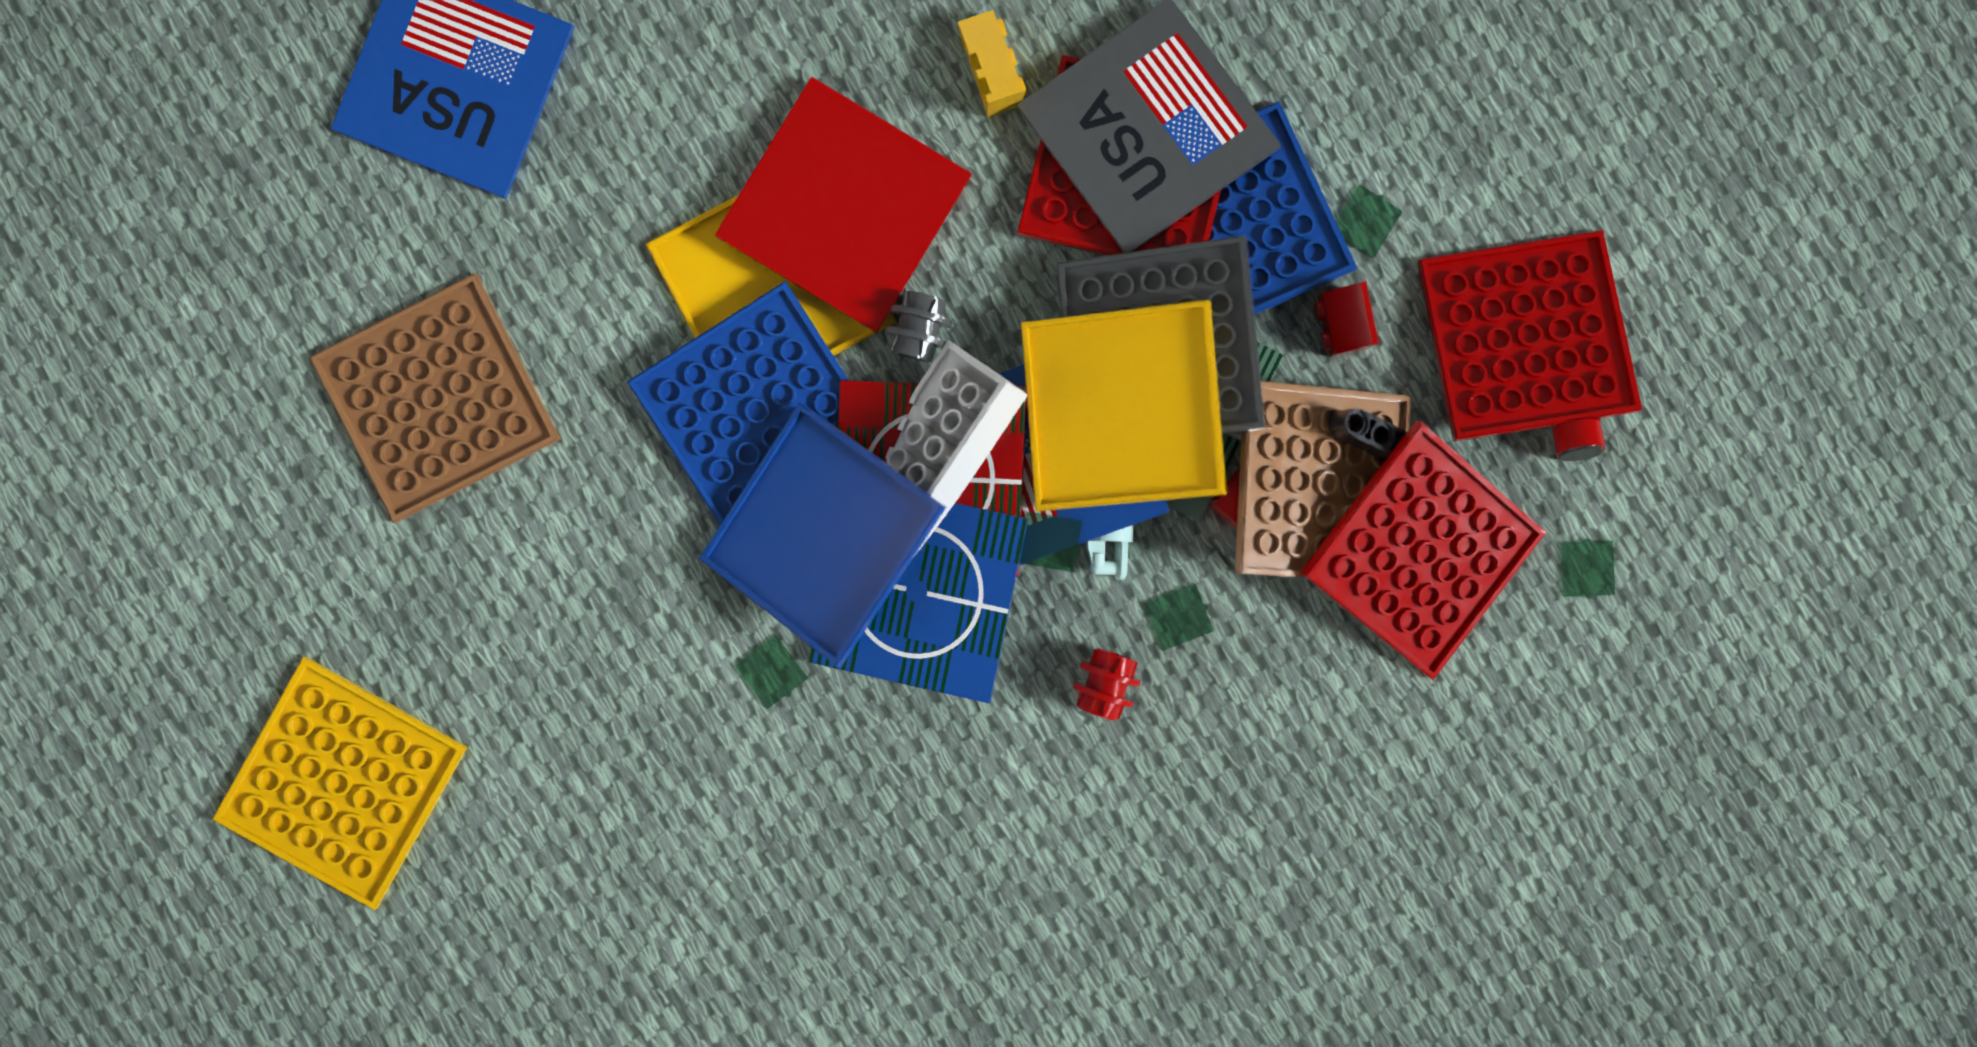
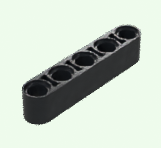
[1328,408,1407,461]

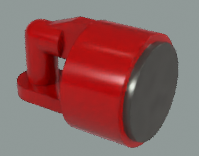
[1552,419,1606,461]

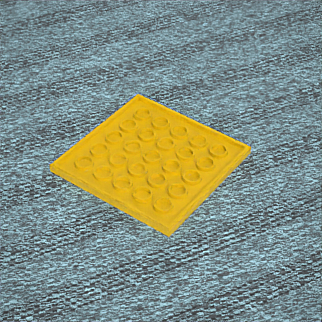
[212,656,468,910]

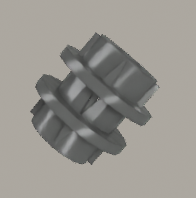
[885,291,952,363]

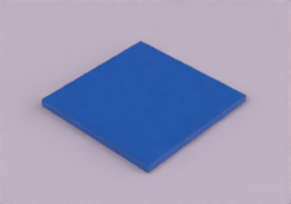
[699,402,946,667]

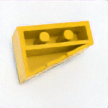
[958,10,1027,117]

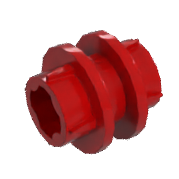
[1073,648,1141,721]

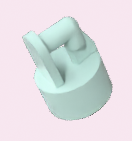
[1086,525,1134,580]

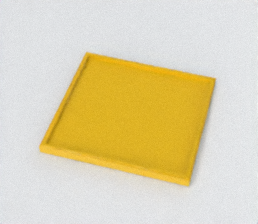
[645,195,897,356]
[1021,300,1227,512]

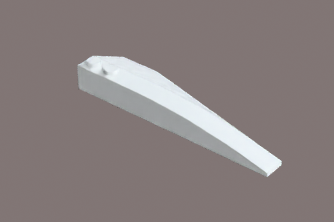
[885,340,1028,555]

